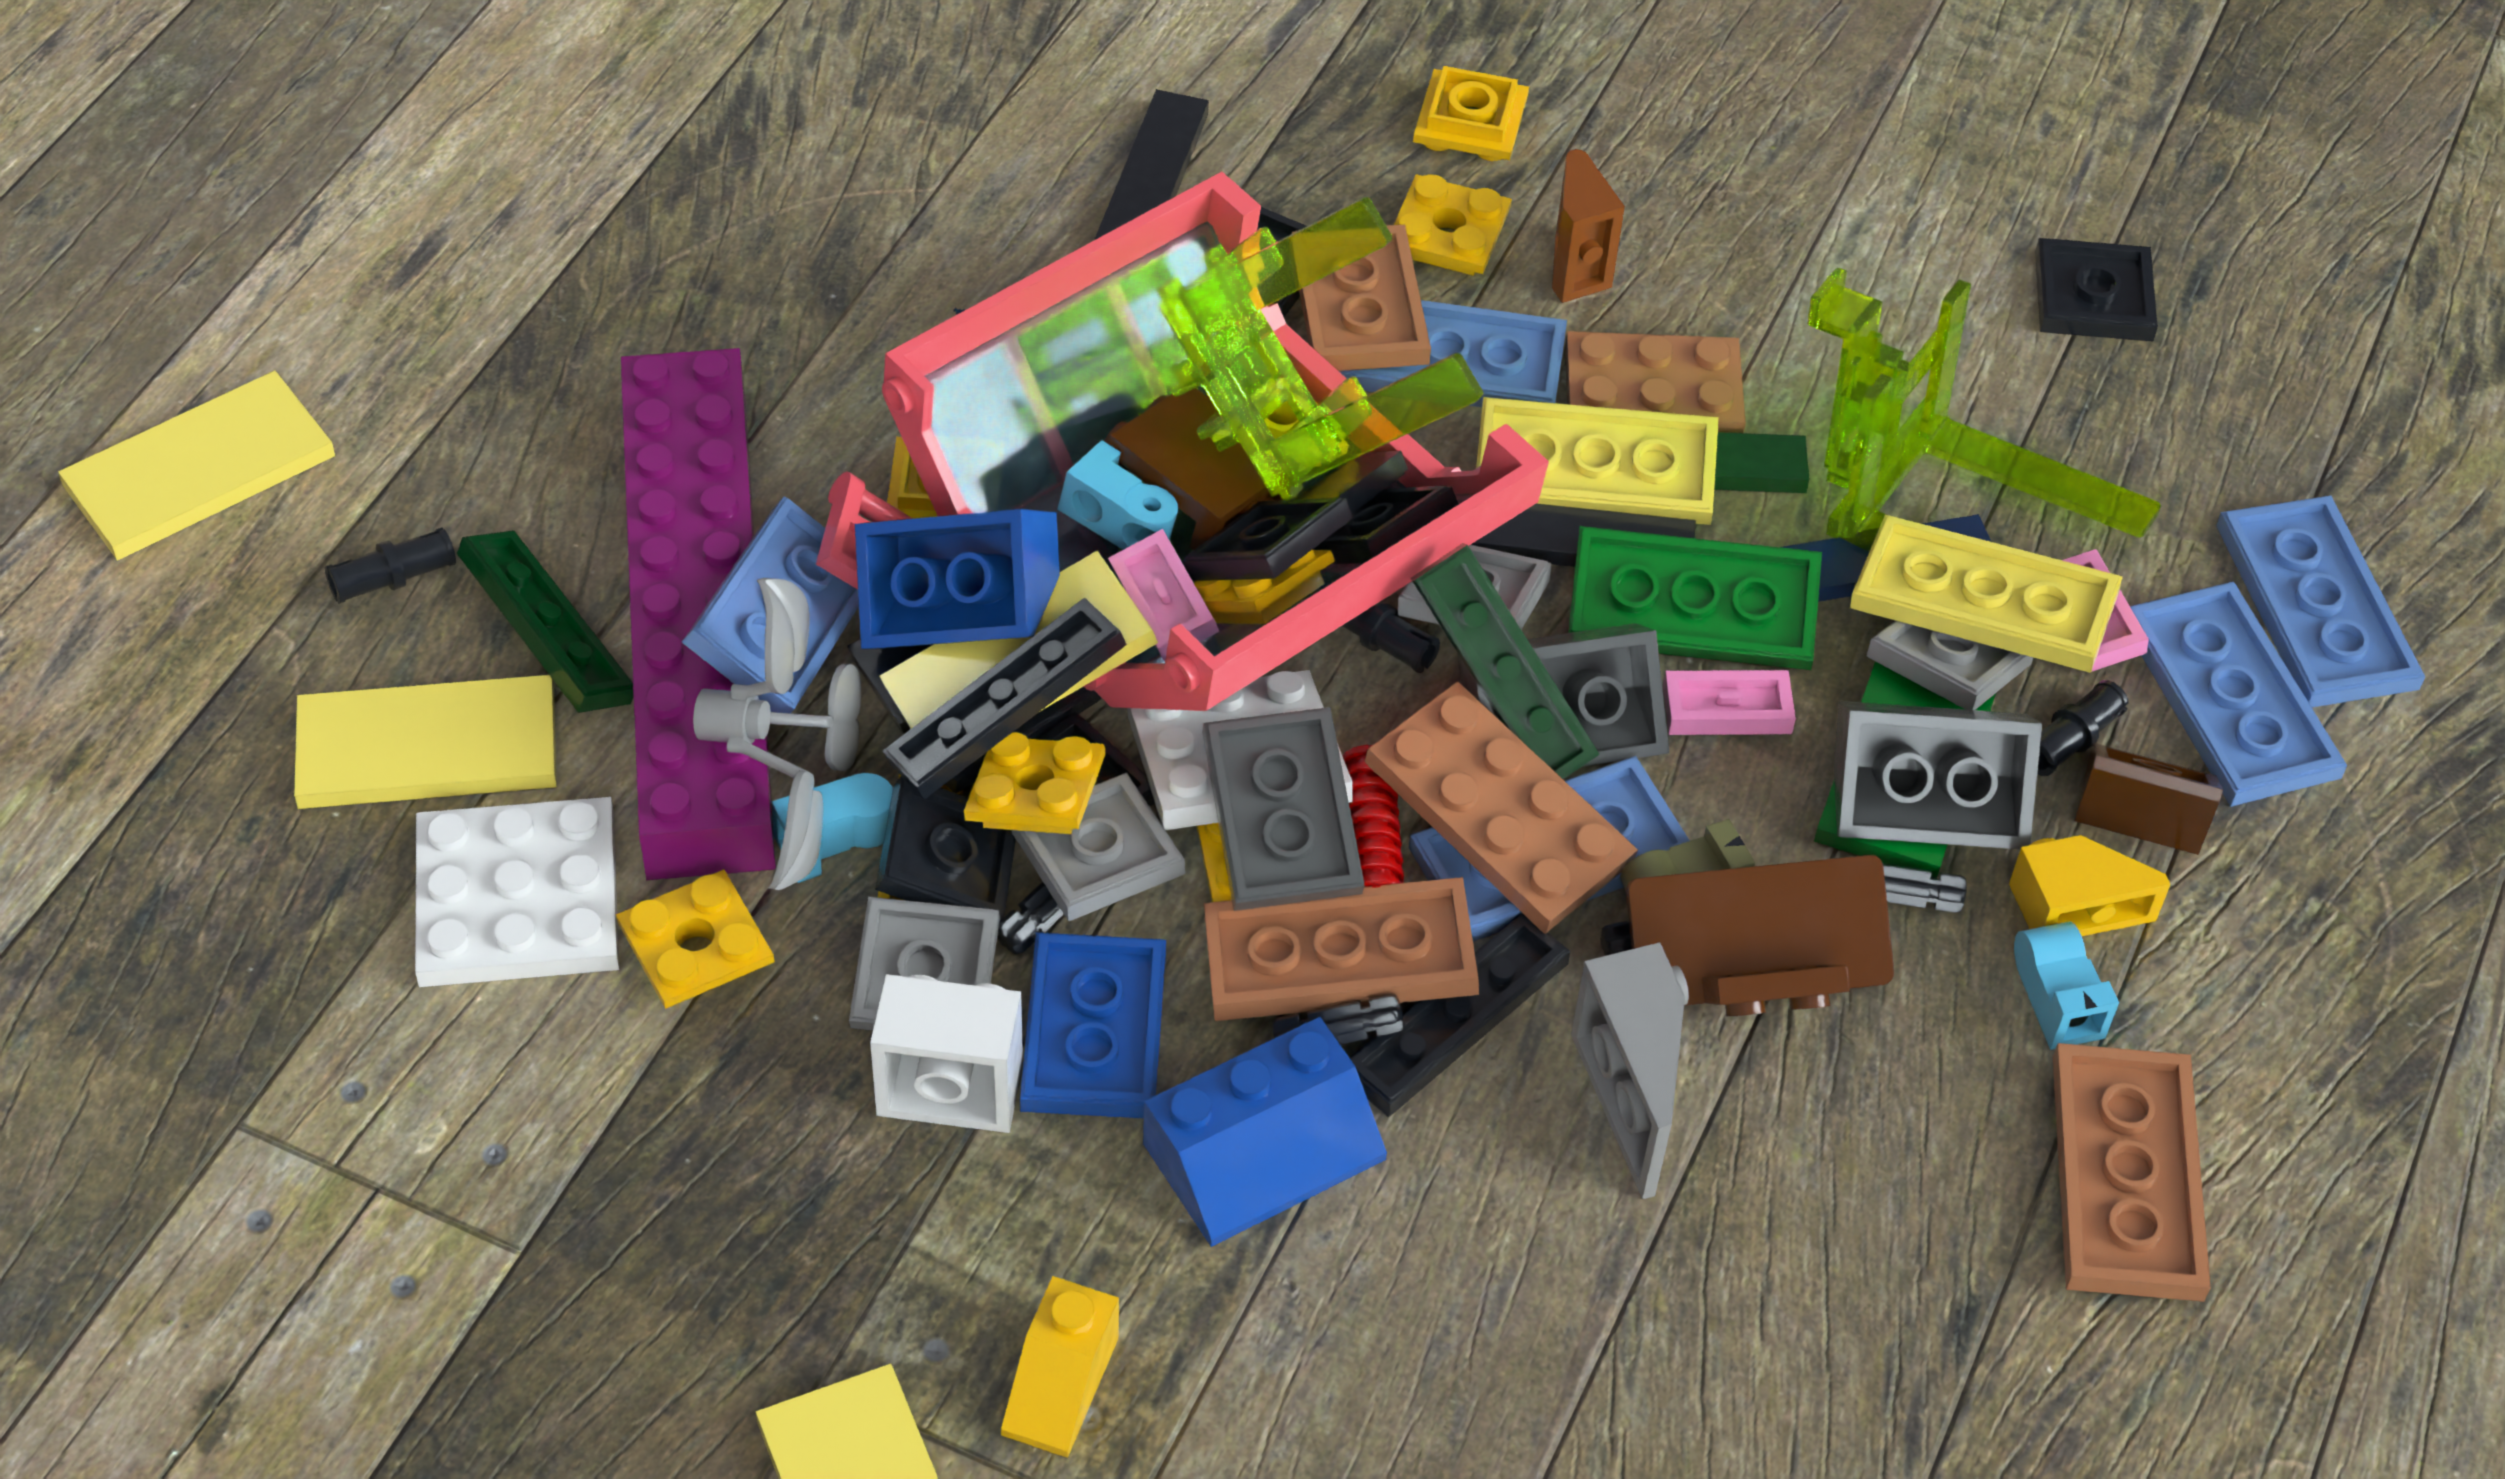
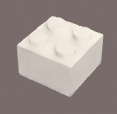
[870,974,1023,1133]

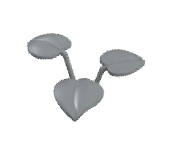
[693,578,861,890]

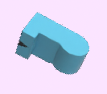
[1057,440,1178,550]
[771,773,893,883]
[2014,921,2119,1050]

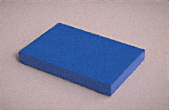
[1020,932,1167,1119]

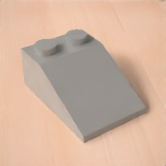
[1571,942,1689,1199]

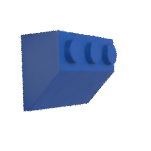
[855,509,1060,649]
[1143,1017,1387,1247]

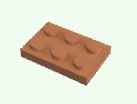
[1291,224,1431,371]
[1565,331,1746,433]

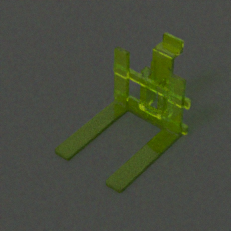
[1157,197,1483,500]
[1807,268,2161,552]

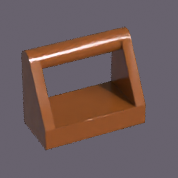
[1552,149,1625,303]

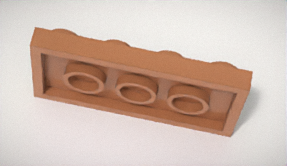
[1365,681,1638,934]
[1204,877,1479,1021]
[2053,1043,2211,1302]

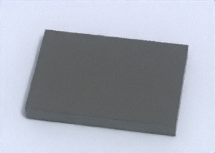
[1202,707,1365,911]

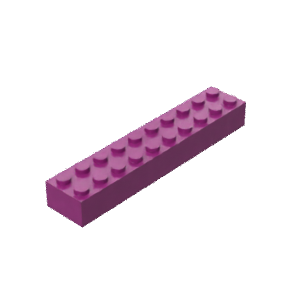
[621,348,776,881]

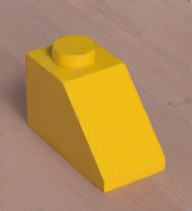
[2009,835,2171,936]
[1001,1276,1119,1458]

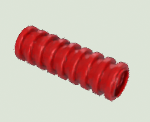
[1342,745,1404,888]

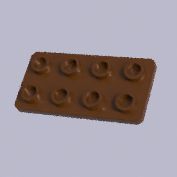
[1626,855,1894,1016]

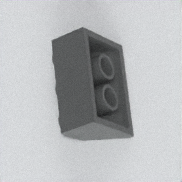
[1457,623,1669,766]
[1834,701,2042,849]

